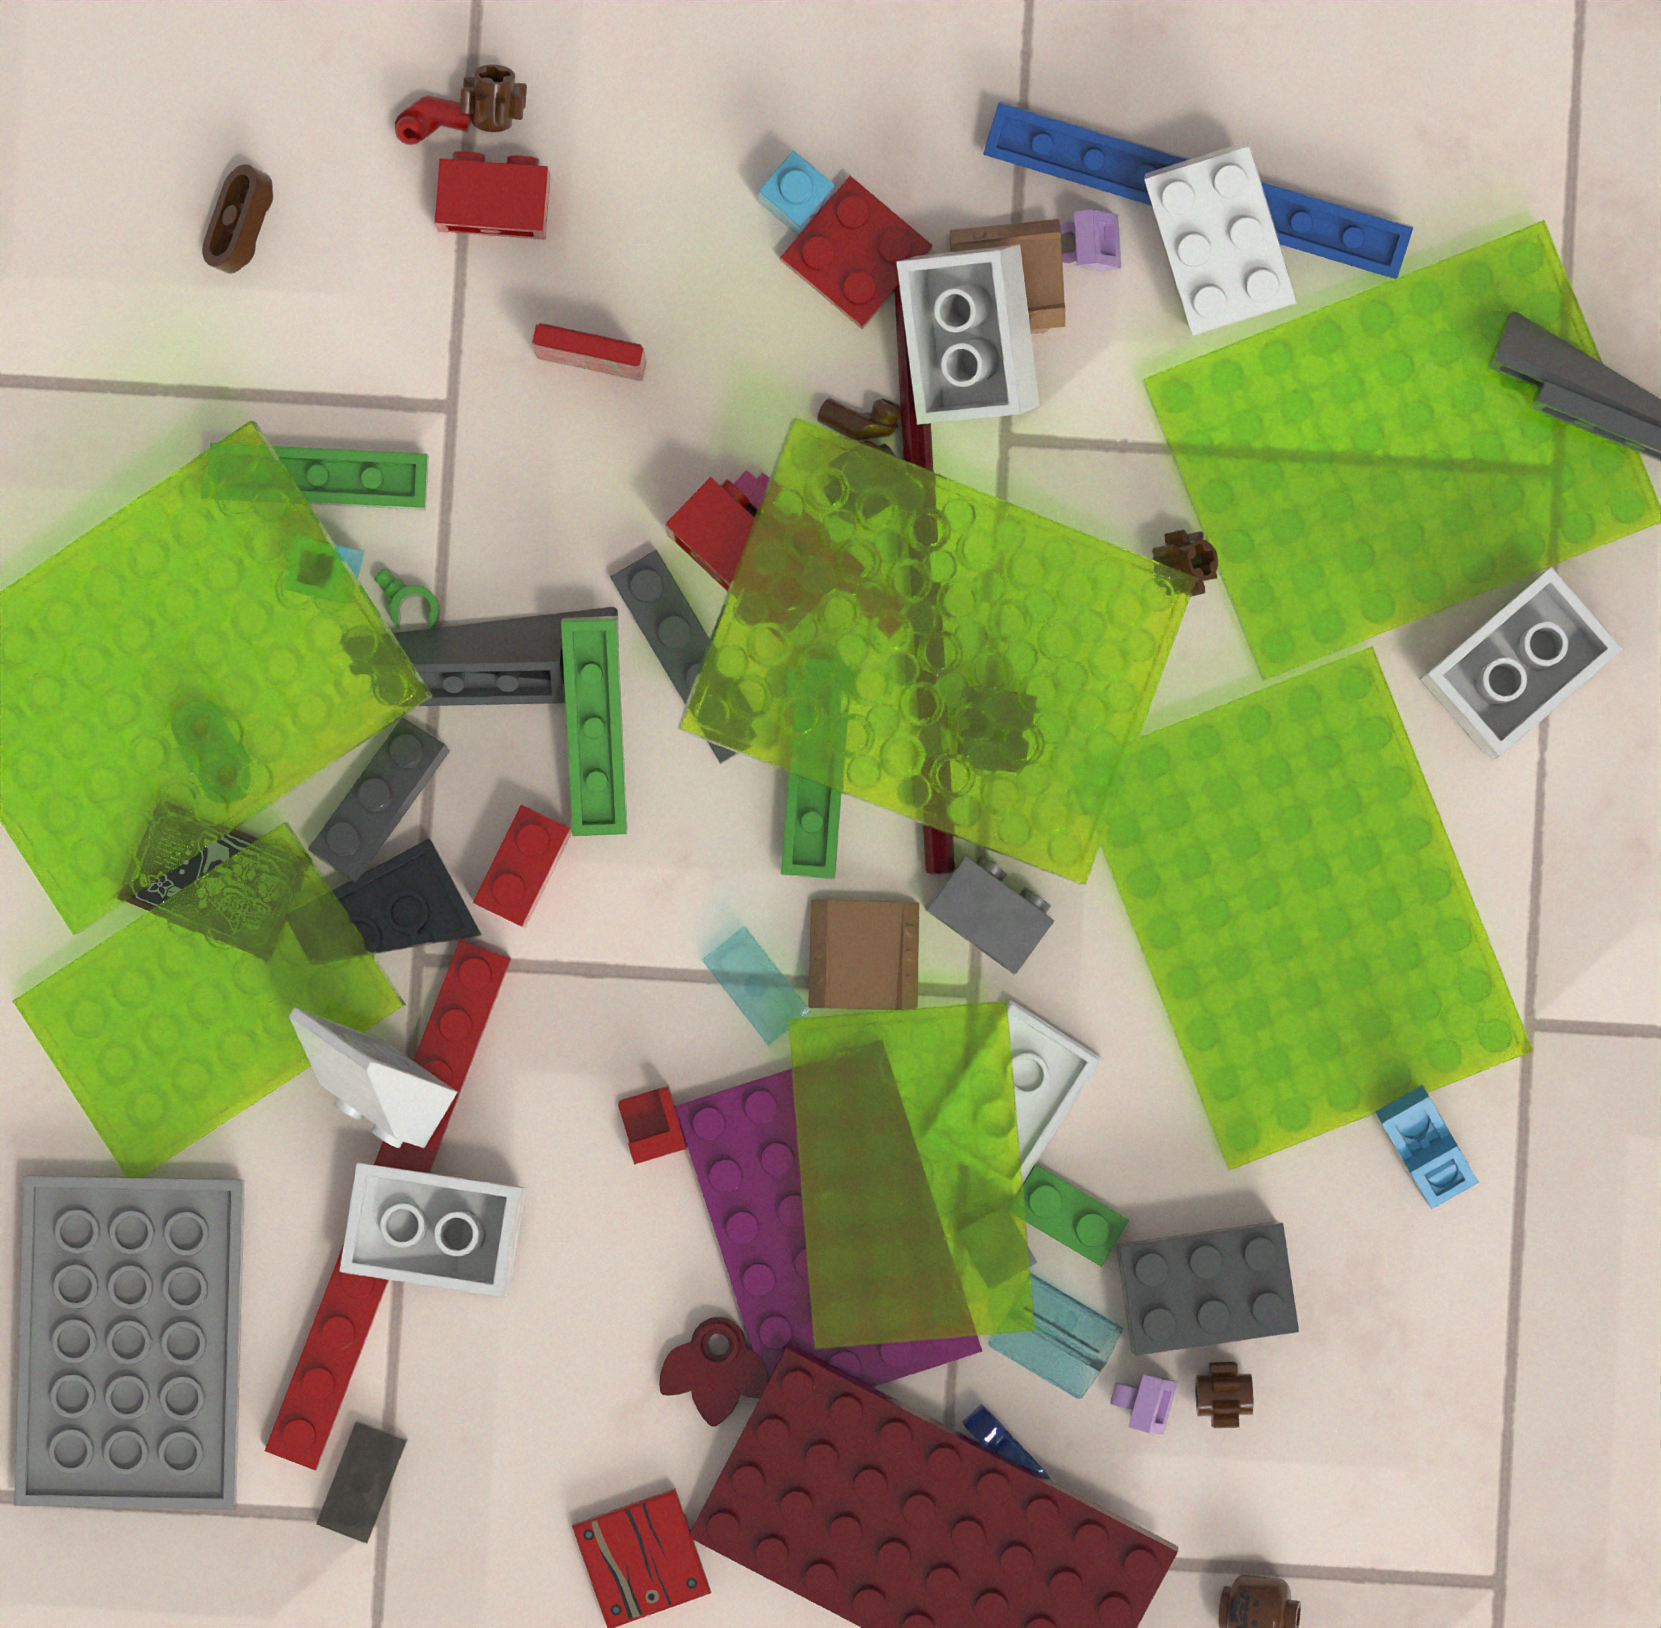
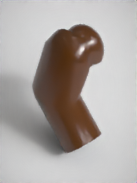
[817,398,901,441]

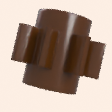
[460,65,527,132]
[1152,529,1218,598]
[1195,1362,1254,1428]

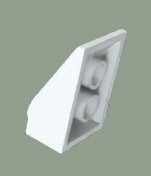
[289,1007,457,1148]
[340,1163,526,1297]

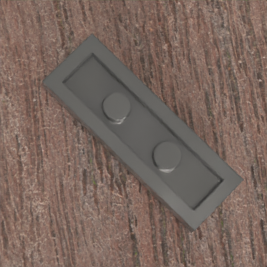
[308,717,450,883]

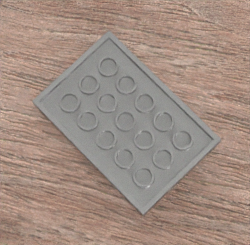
[14,1175,245,1510]

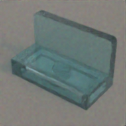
[701,925,811,1045]
[988,1272,1124,1399]

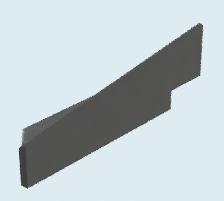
[1488,312,1661,461]
[350,607,619,707]

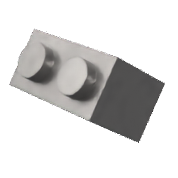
[927,855,1055,974]

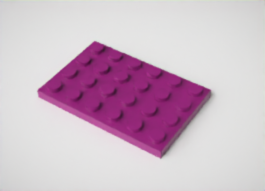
[675,1040,983,1387]

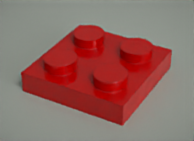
[780,176,932,330]

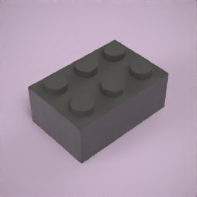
[1116,1221,1299,1356]

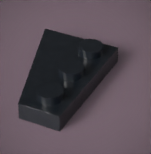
[286,838,482,965]

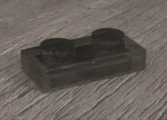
[316,1420,408,1544]

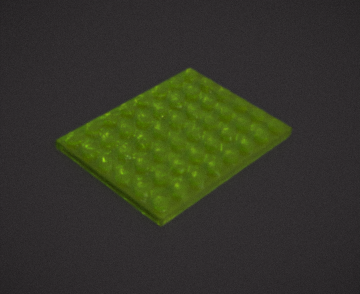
[1142,220,1661,681]
[677,417,1197,885]
[0,421,433,935]
[1069,646,1533,1171]

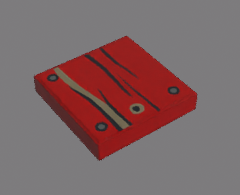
[532,323,647,381]
[572,1488,712,1628]

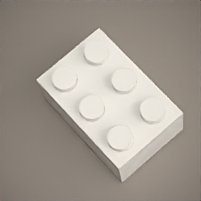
[1144,141,1297,336]
[897,244,1040,425]
[1420,567,1623,760]

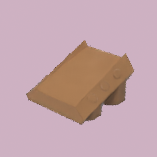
[950,219,1065,334]
[808,900,919,1011]

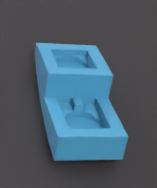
[1375,1085,1479,1209]

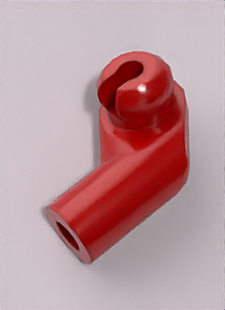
[395,96,472,145]

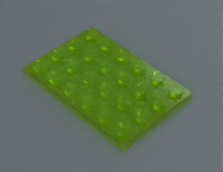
[13,822,406,1178]
[788,1001,1035,1349]

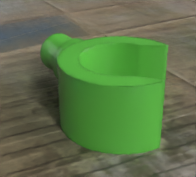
[374,568,440,628]

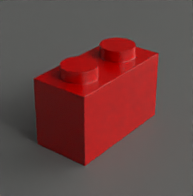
[435,151,551,240]
[473,805,572,928]

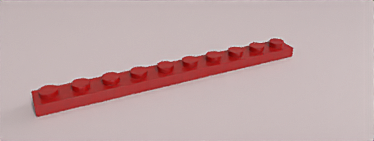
[264,940,512,1470]

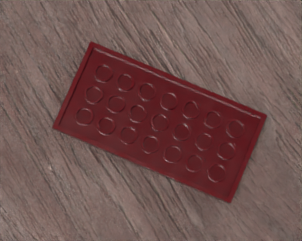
[689,1343,1178,1628]

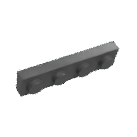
[610,549,767,764]

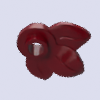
[659,1317,768,1427]

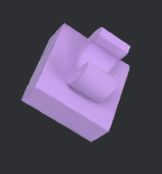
[1060,209,1121,271]
[1110,1374,1178,1435]

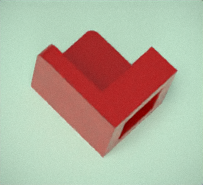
[618,1086,688,1165]

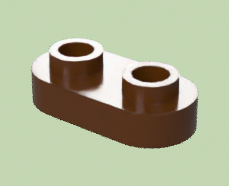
[202,164,273,274]

